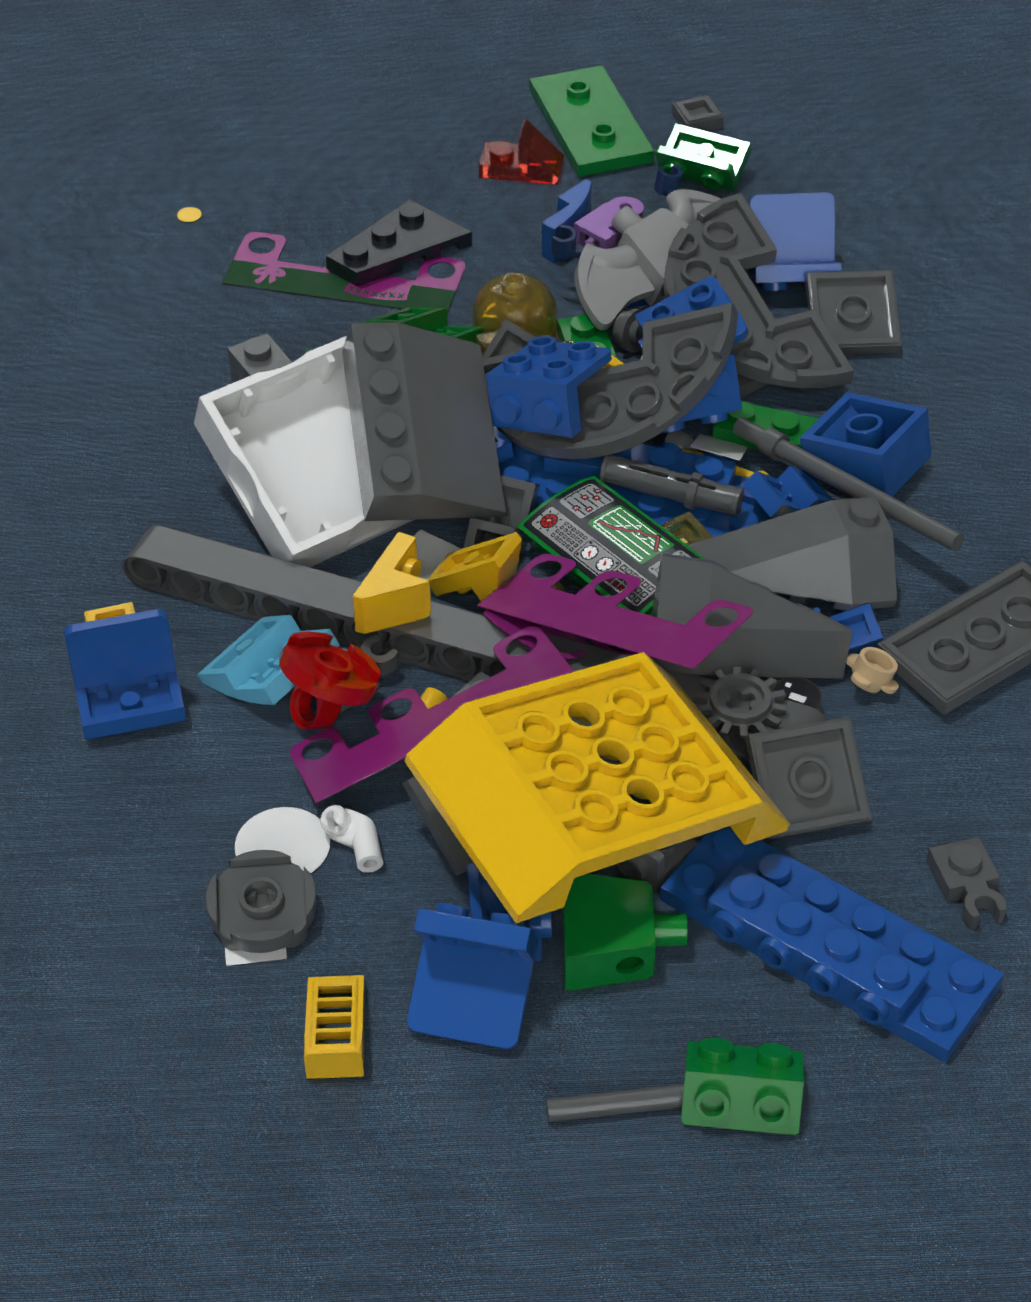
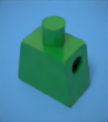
[563,874,687,990]

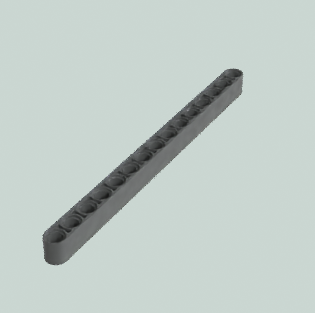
[122,525,827,761]

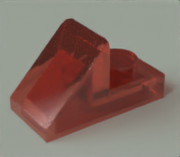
[479,120,564,185]

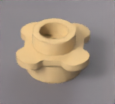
[846,647,899,694]

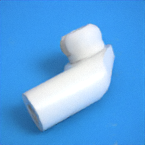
[320,805,383,873]

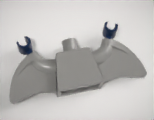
[551,165,721,330]

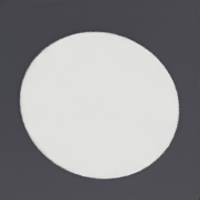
[235,807,330,873]

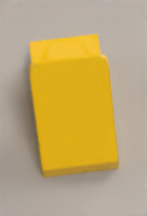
[353,532,431,634]
[427,532,522,610]

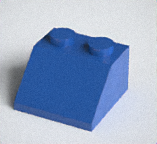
[800,392,932,497]

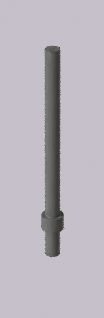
[733,417,964,551]

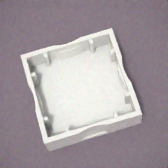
[194,336,413,567]

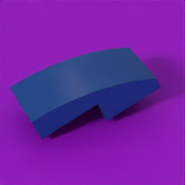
[541,179,592,263]

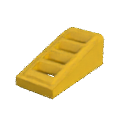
[304,975,365,1079]

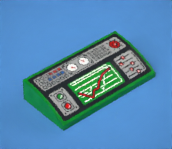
[516,476,707,616]

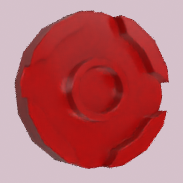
[279,631,381,729]

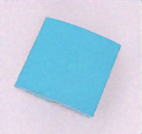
[197,615,340,705]

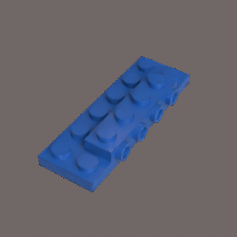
[499,442,773,533]
[660,826,1004,1063]

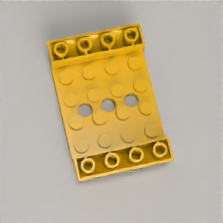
[404,652,790,923]

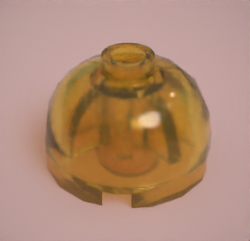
[472,272,558,344]

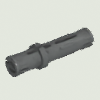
[600,454,745,518]

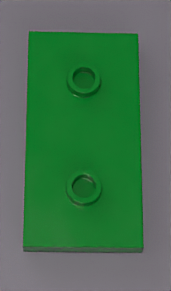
[529,65,654,177]

